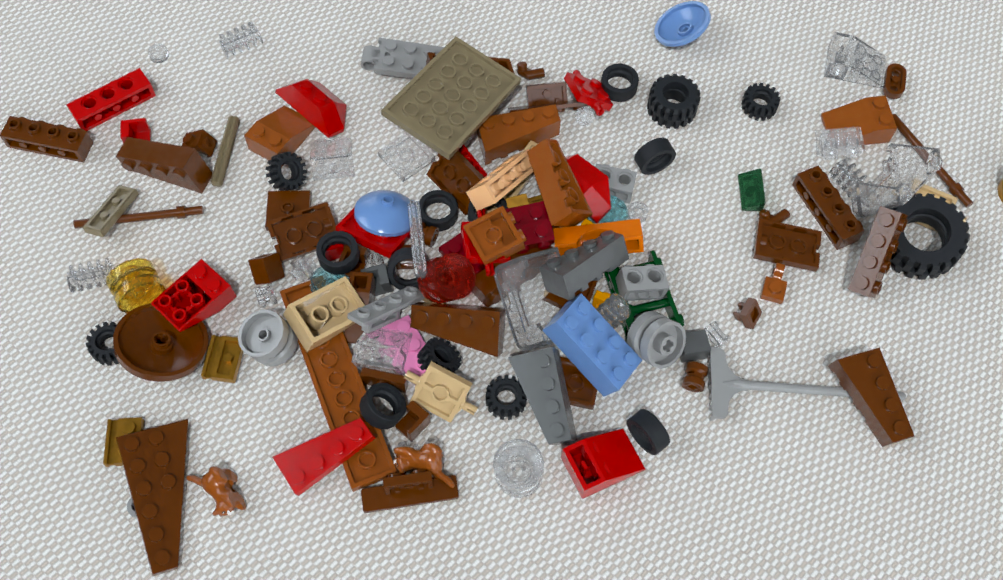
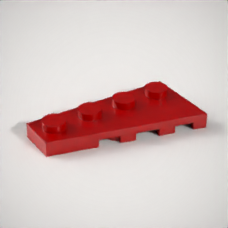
[272,418,376,496]

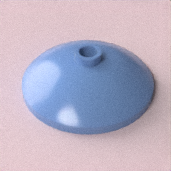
[654,1,711,47]
[354,190,418,237]

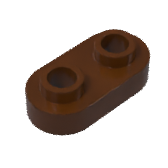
[883,63,907,99]

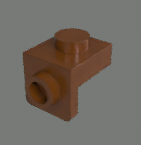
[182,129,217,157]

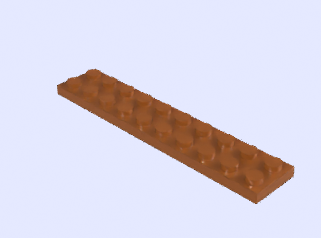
[280,277,397,492]

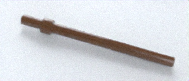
[892,114,973,208]
[73,205,204,229]

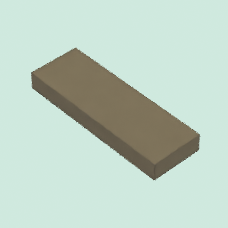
[83,185,139,237]

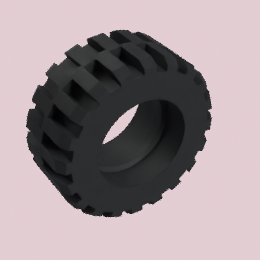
[890,193,970,280]

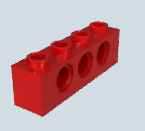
[66,68,156,131]

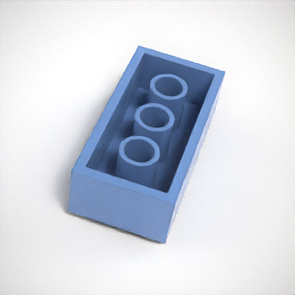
[542,293,642,397]

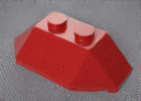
[275,79,347,138]
[565,154,611,223]

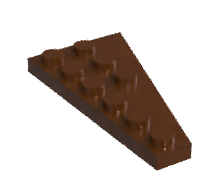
[116,419,188,577]

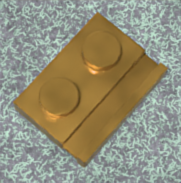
[201,334,243,383]
[103,417,144,467]

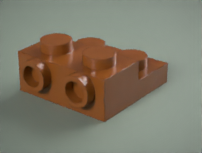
[463,206,526,266]

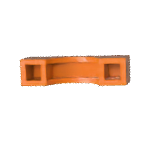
[553,219,644,257]

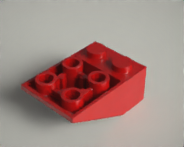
[150,259,237,332]
[561,429,645,499]

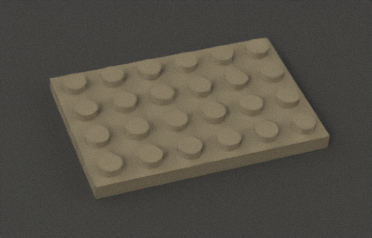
[381,36,521,160]

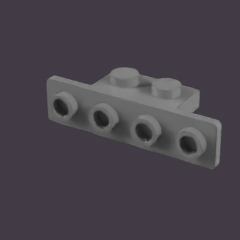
[347,286,425,334]

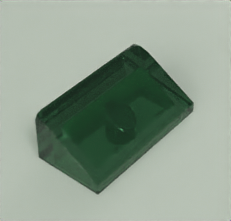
[738,169,766,211]

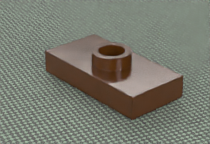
[360,367,408,393]

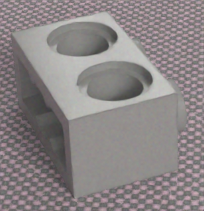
[595,163,637,204]
[615,264,669,302]

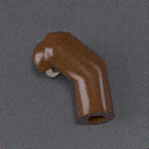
[516,61,545,80]
[758,209,790,223]

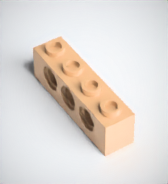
[466,149,533,211]

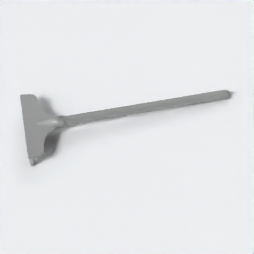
[707,347,906,421]

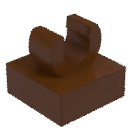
[733,297,762,329]

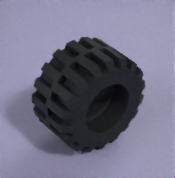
[647,74,701,129]

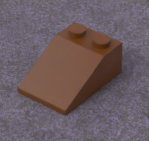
[821,96,897,148]
[244,105,316,167]

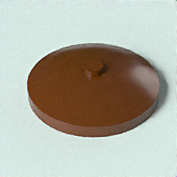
[113,303,209,382]

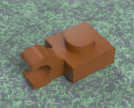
[760,263,788,304]

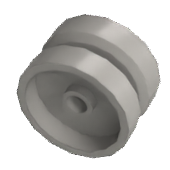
[238,310,298,366]
[627,311,686,369]

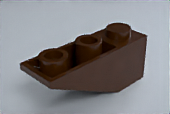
[344,271,376,345]

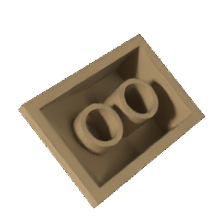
[283,276,365,352]

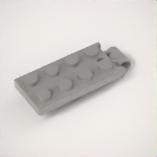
[361,38,444,79]

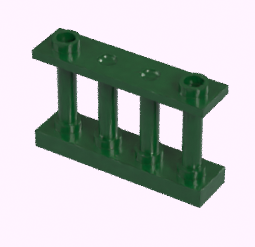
[603,250,684,340]

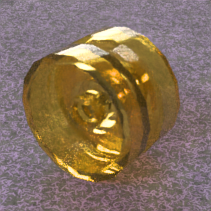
[106,258,166,313]

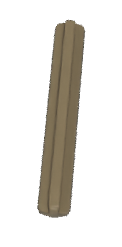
[210,116,240,187]

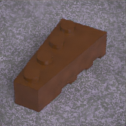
[116,137,212,194]
[410,302,505,357]

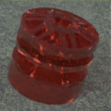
[417,253,476,304]

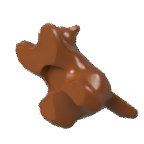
[393,443,455,488]
[186,466,246,517]

